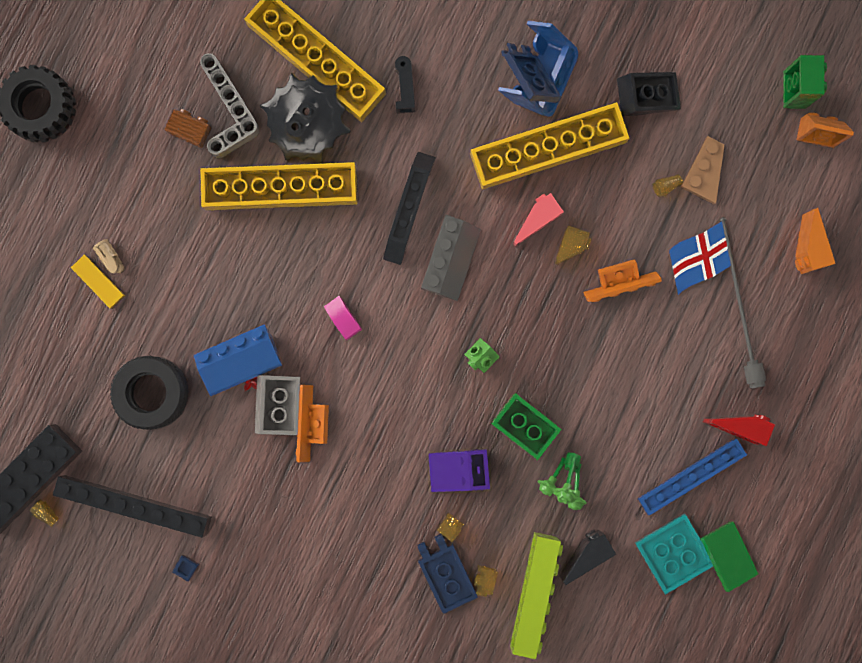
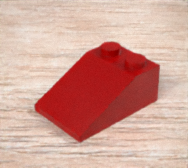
[703,414,775,446]

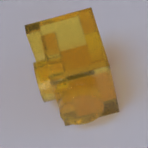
[437,513,464,542]
[474,565,498,597]

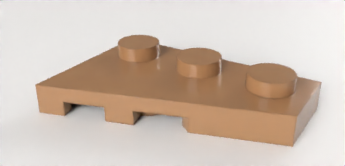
[681,136,725,204]

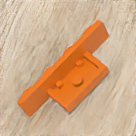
[583,259,662,302]
[296,385,329,462]

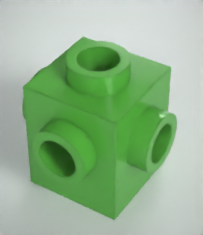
[464,338,500,373]

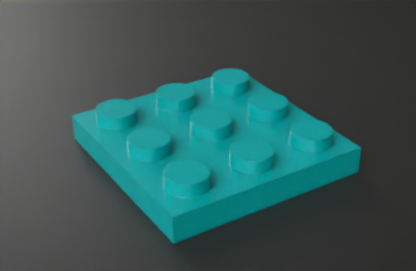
[635,514,713,595]

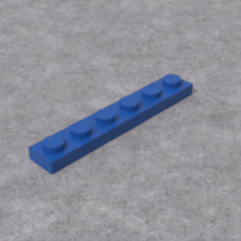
[637,438,747,516]

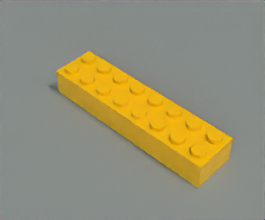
[244,0,386,123]
[470,102,629,190]
[200,162,357,210]

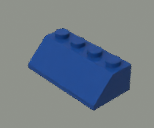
[194,324,282,396]

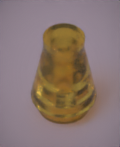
[653,174,683,197]
[29,499,60,527]

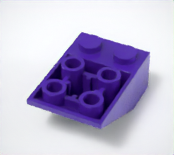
[428,449,490,492]

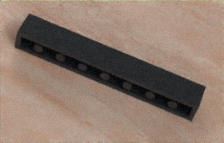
[53,475,212,538]

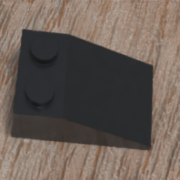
[617,72,681,116]
[560,529,617,585]

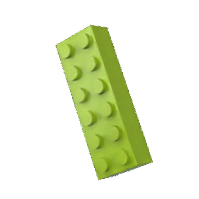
[510,532,563,659]

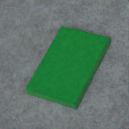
[700,521,758,592]

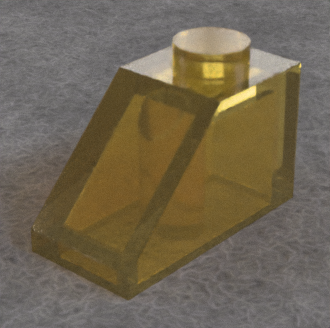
[554,226,591,265]

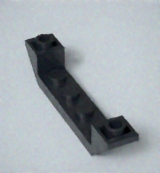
[383,152,436,265]

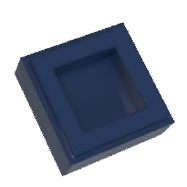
[172,555,199,582]

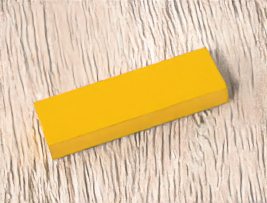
[71,254,125,309]

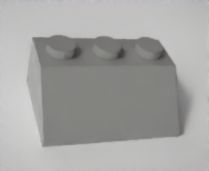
[255,375,300,435]

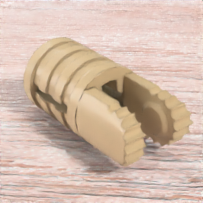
[93,239,125,273]

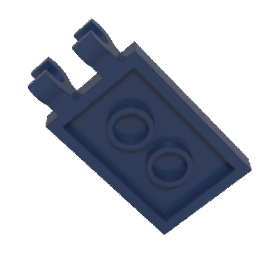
[501,43,562,103]
[417,533,478,614]

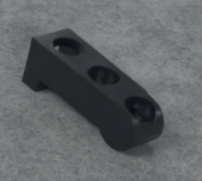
[395,56,415,114]

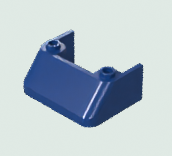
[498,21,578,117]

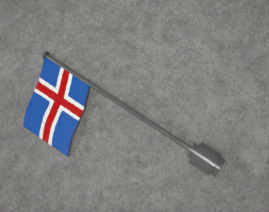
[669,217,766,389]

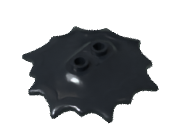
[260,73,351,163]

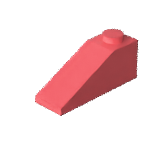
[513,193,564,246]

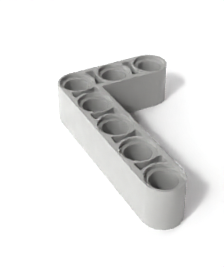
[200,53,260,158]

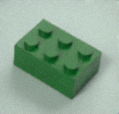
[783,55,827,109]
[491,393,562,460]

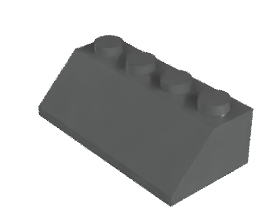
[421,215,481,301]

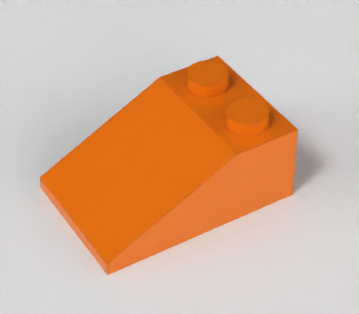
[796,113,854,148]
[795,208,835,274]

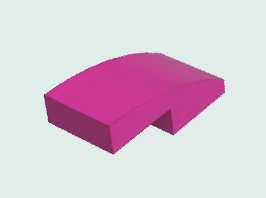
[324,296,362,340]

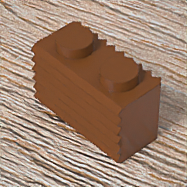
[164,109,211,148]

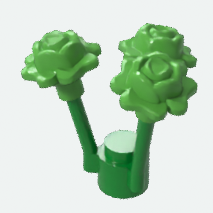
[538,452,587,510]

